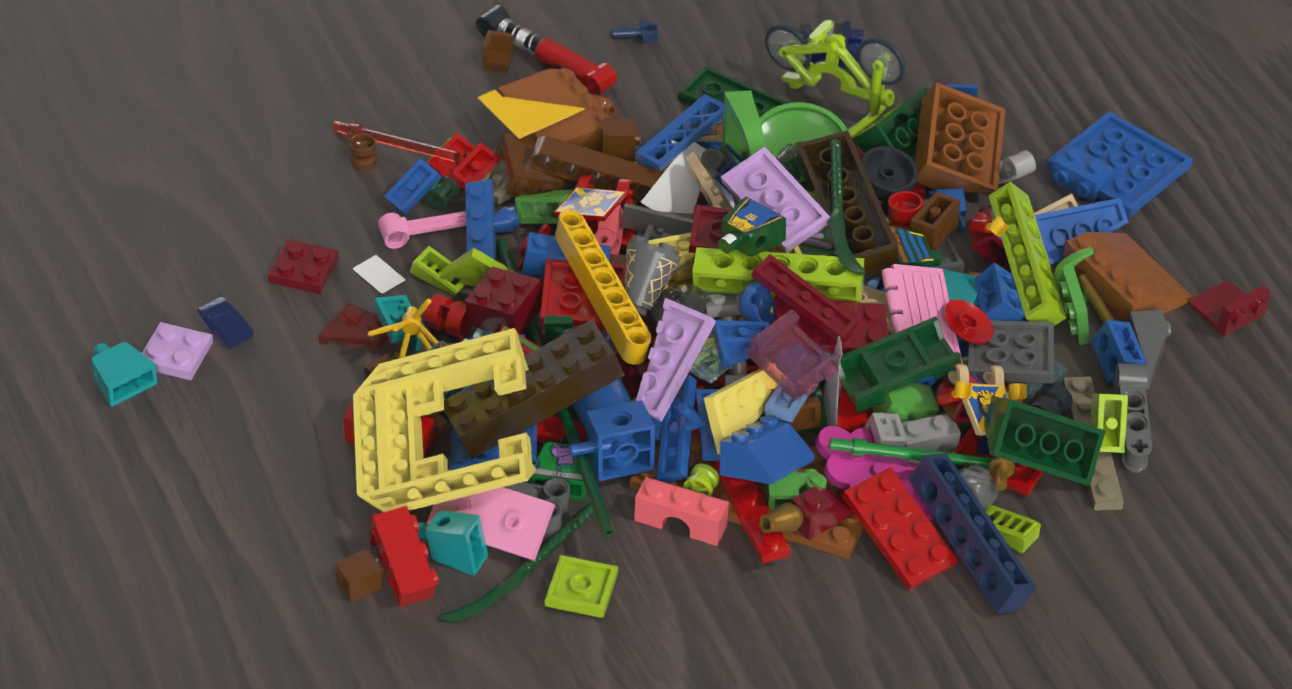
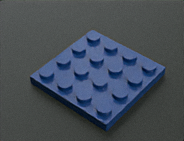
[1046,111,1193,217]

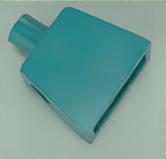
[91,342,158,407]
[417,510,488,576]

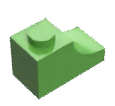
[515,190,573,224]

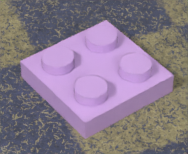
[142,322,213,380]

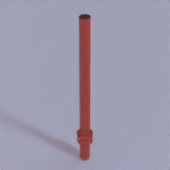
[333,121,460,162]

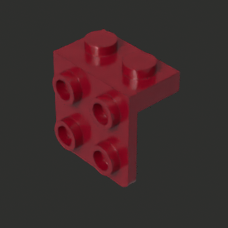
[1190,281,1271,336]

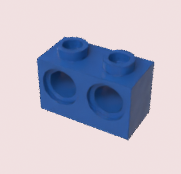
[974,263,1025,321]
[1091,320,1148,384]

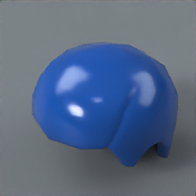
[739,282,774,326]

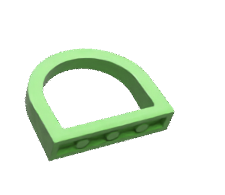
[721,91,766,166]

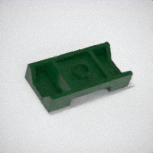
[839,316,962,413]

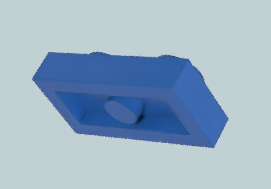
[384,158,441,215]

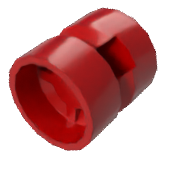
[888,191,923,230]
[424,294,471,339]

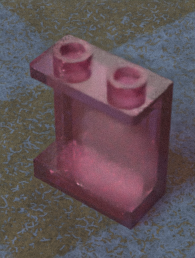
[747,309,840,401]

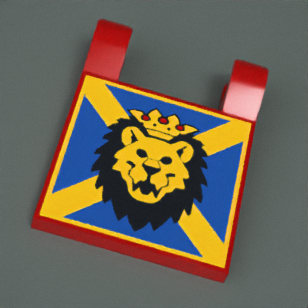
[554,175,633,221]

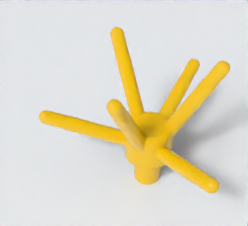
[368,299,438,358]

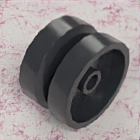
[862,146,918,215]

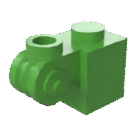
[766,469,827,512]

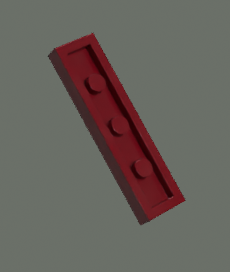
[751,254,859,342]

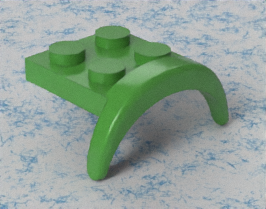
[1054,247,1093,345]

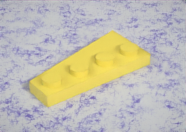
[704,364,781,454]

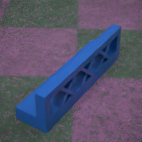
[636,94,724,171]

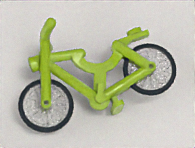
[765,20,906,139]

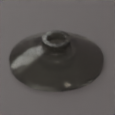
[651,284,707,323]

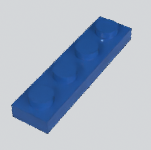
[465,179,496,260]

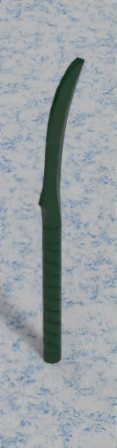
[828,139,865,275]
[438,503,595,622]

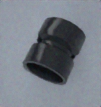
[1027,382,1073,417]

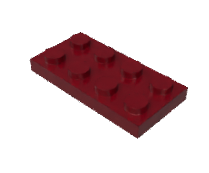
[773,296,888,354]

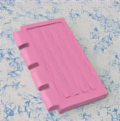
[881,264,963,364]

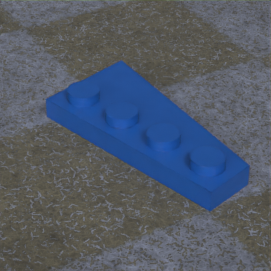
[1035,198,1129,265]

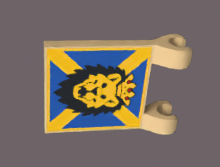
[948,364,1010,436]

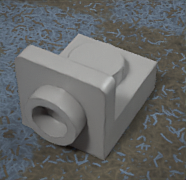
[864,412,907,447]

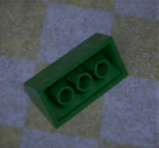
[854,87,929,161]
[984,396,1106,486]

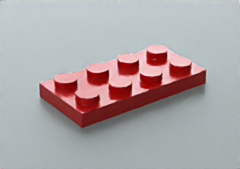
[842,467,958,591]

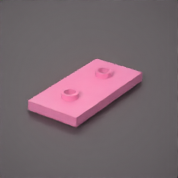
[427,470,555,561]

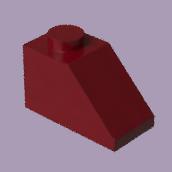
[792,486,854,541]

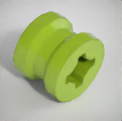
[683,464,719,496]

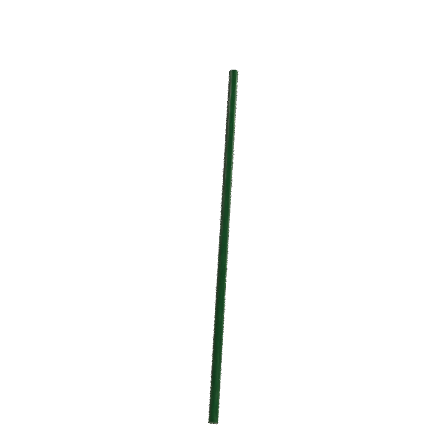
[496,238,615,537]

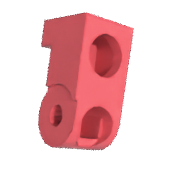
[594,205,624,255]

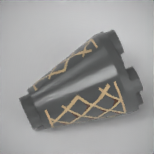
[624,235,681,317]

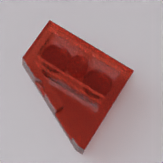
[319,303,389,348]

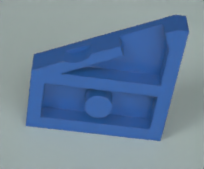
[712,320,774,368]

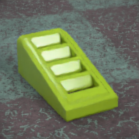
[410,246,466,296]
[985,505,1041,554]

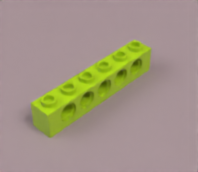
[989,182,1067,326]
[692,247,864,302]

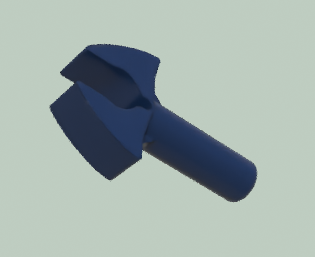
[610,20,658,45]

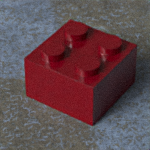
[465,266,543,335]

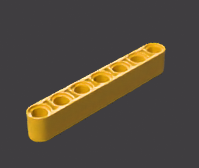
[555,209,651,365]

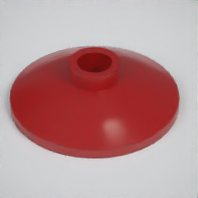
[944,299,994,344]

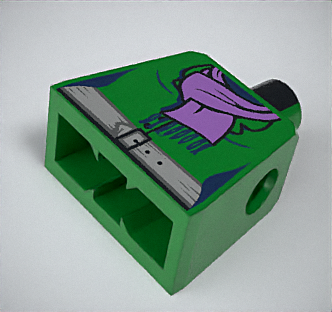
[531,436,586,501]

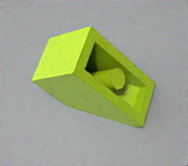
[1090,393,1128,453]

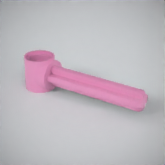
[378,211,466,249]

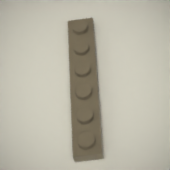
[1062,376,1124,511]

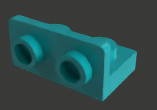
[373,295,424,352]

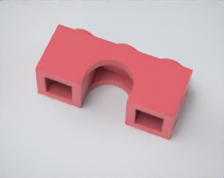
[634,477,729,546]

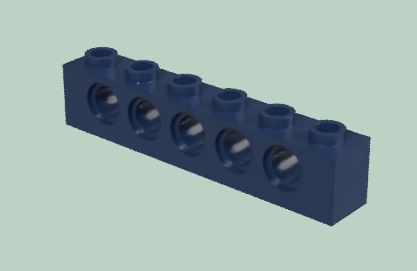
[909,453,1036,613]

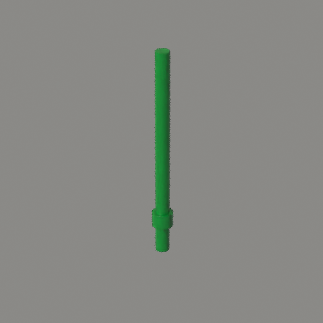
[828,438,993,470]

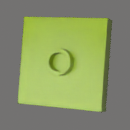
[545,555,618,618]

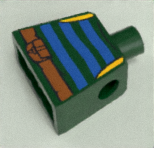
[890,226,942,268]

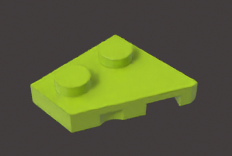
[440,248,516,287]

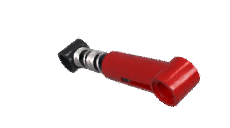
[476,5,617,95]

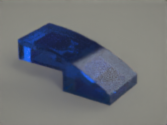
[197,297,254,349]

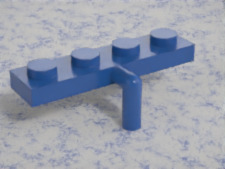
[657,375,706,484]

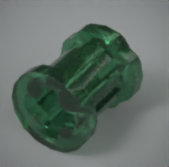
[426,176,460,211]

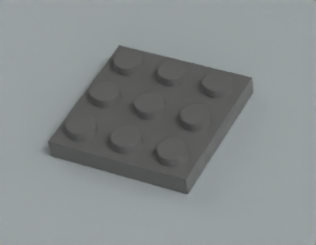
[968,320,1054,384]

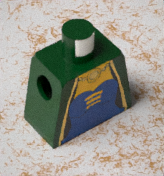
[718,196,786,257]

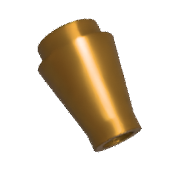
[759,503,803,533]

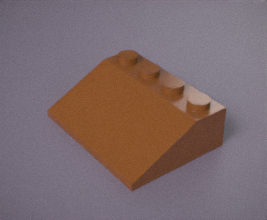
[497,68,611,153]
[914,82,1005,194]
[1063,232,1193,322]

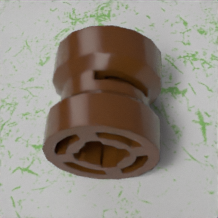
[350,134,377,171]

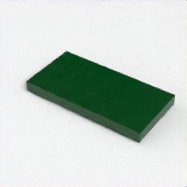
[678,66,788,118]

